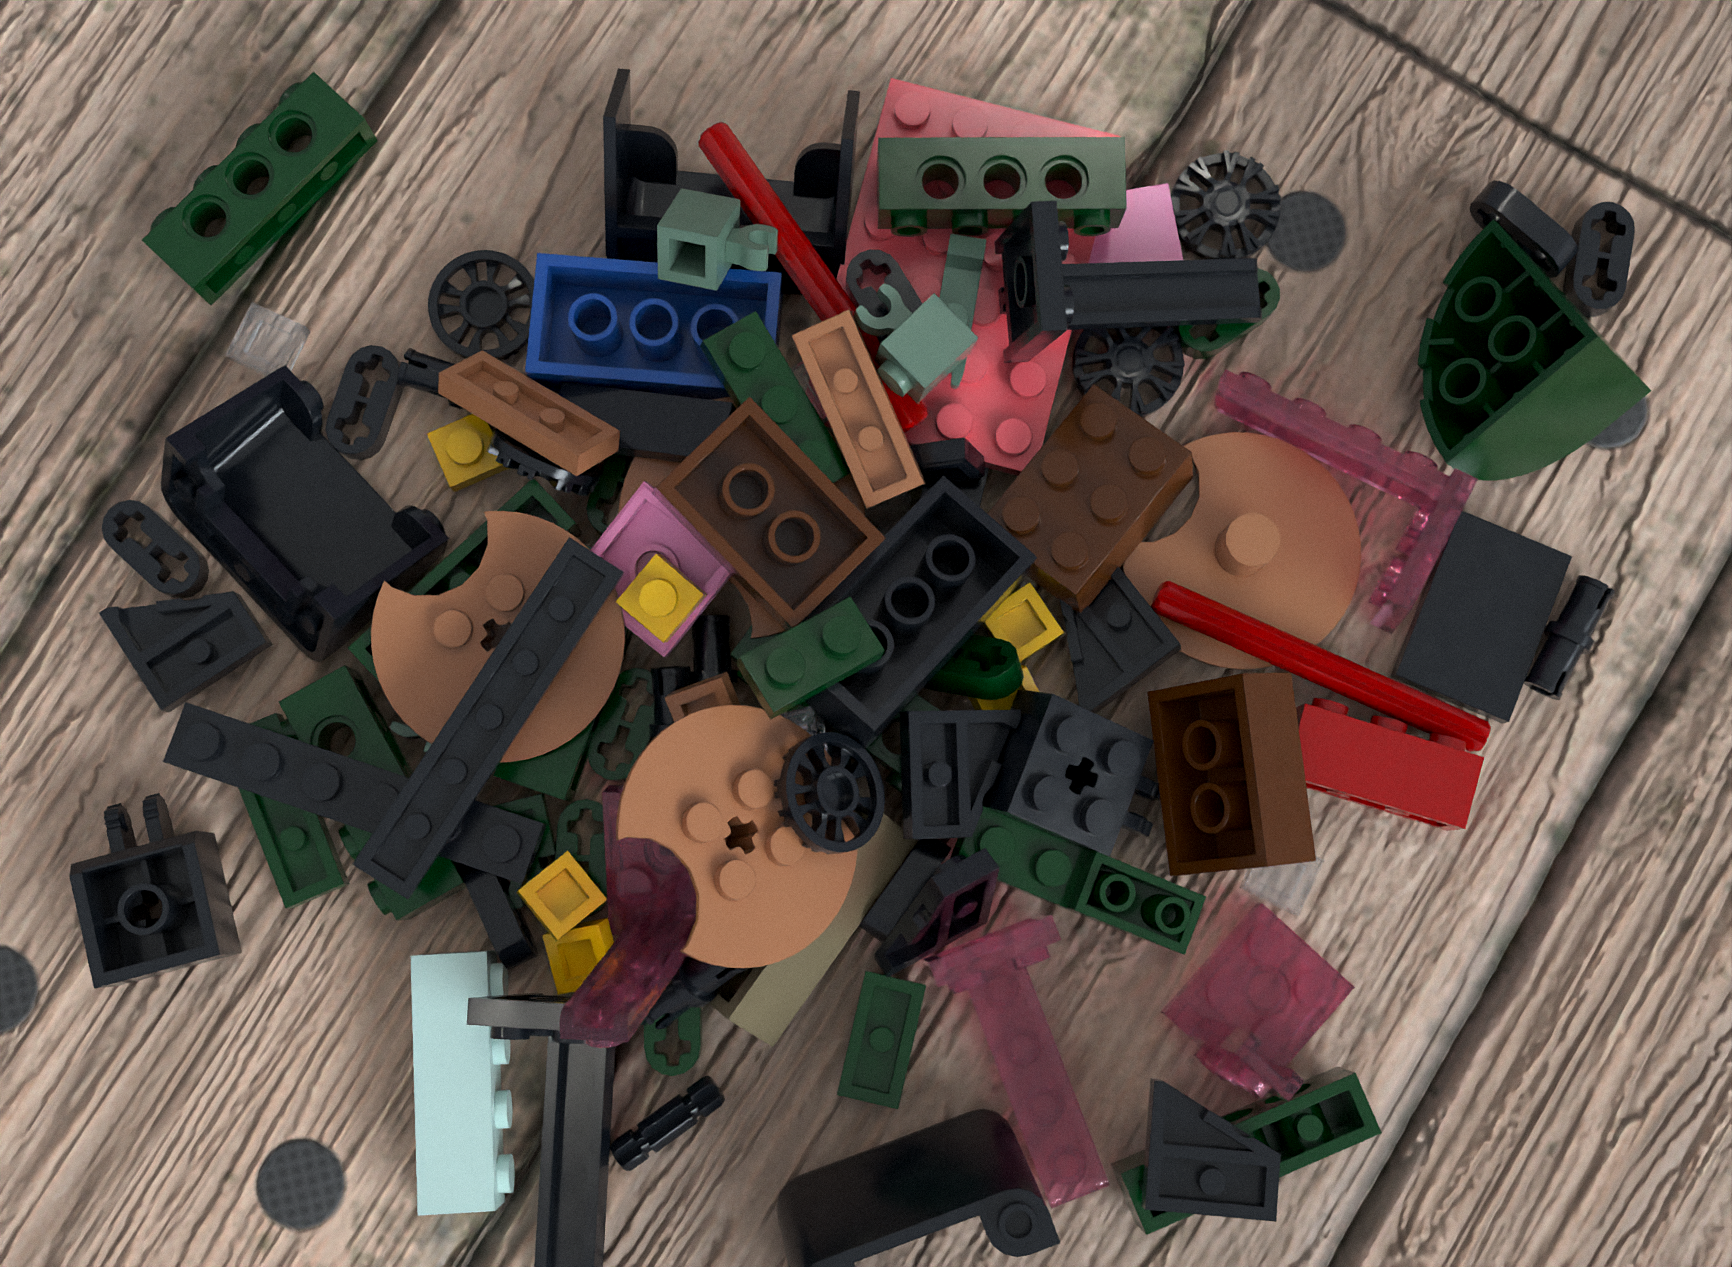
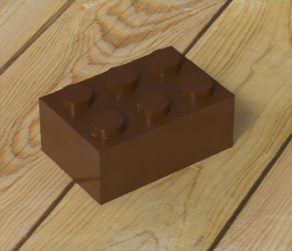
[987,384,1193,614]
[652,397,886,630]
[1147,672,1316,876]

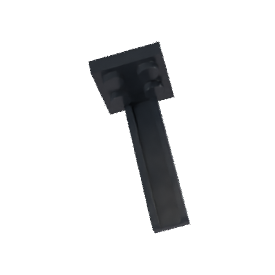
[994,201,1262,363]
[467,993,646,1267]

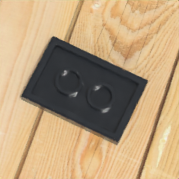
[1390,510,1572,724]

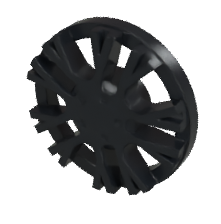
[1171,150,1281,259]
[428,250,534,360]
[1072,326,1185,417]
[487,428,602,496]
[774,732,885,854]

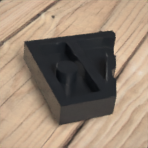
[1060,566,1181,713]
[99,591,273,712]
[899,709,1021,839]
[874,848,999,978]
[1141,1078,1281,1222]

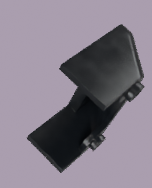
[603,68,860,295]

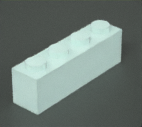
[410,950,515,1216]

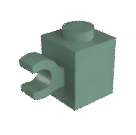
[657,188,778,291]
[854,283,978,404]

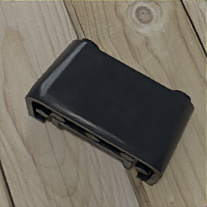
[161,365,449,662]
[776,1109,1060,1267]

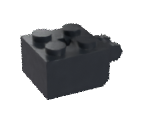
[982,690,1160,857]
[69,793,242,989]

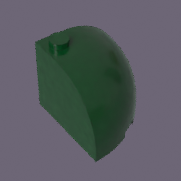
[1418,219,1651,481]

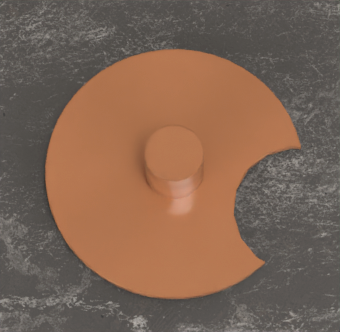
[1122,432,1361,670]
[371,511,625,762]
[616,705,858,968]

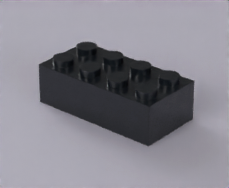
[798,475,1037,750]

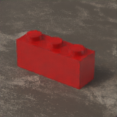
[1296,698,1484,831]

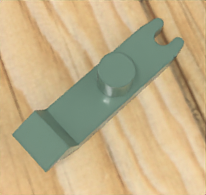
[940,234,987,389]

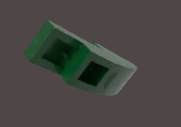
[950,806,1206,955]

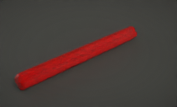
[698,122,928,433]
[1151,581,1491,752]

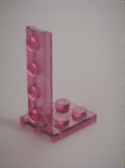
[1214,369,1478,634]
[559,785,696,1048]
[1161,903,1355,1101]
[922,914,1110,1209]

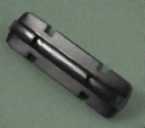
[610,1076,725,1171]

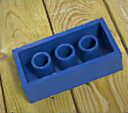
[525,253,783,400]

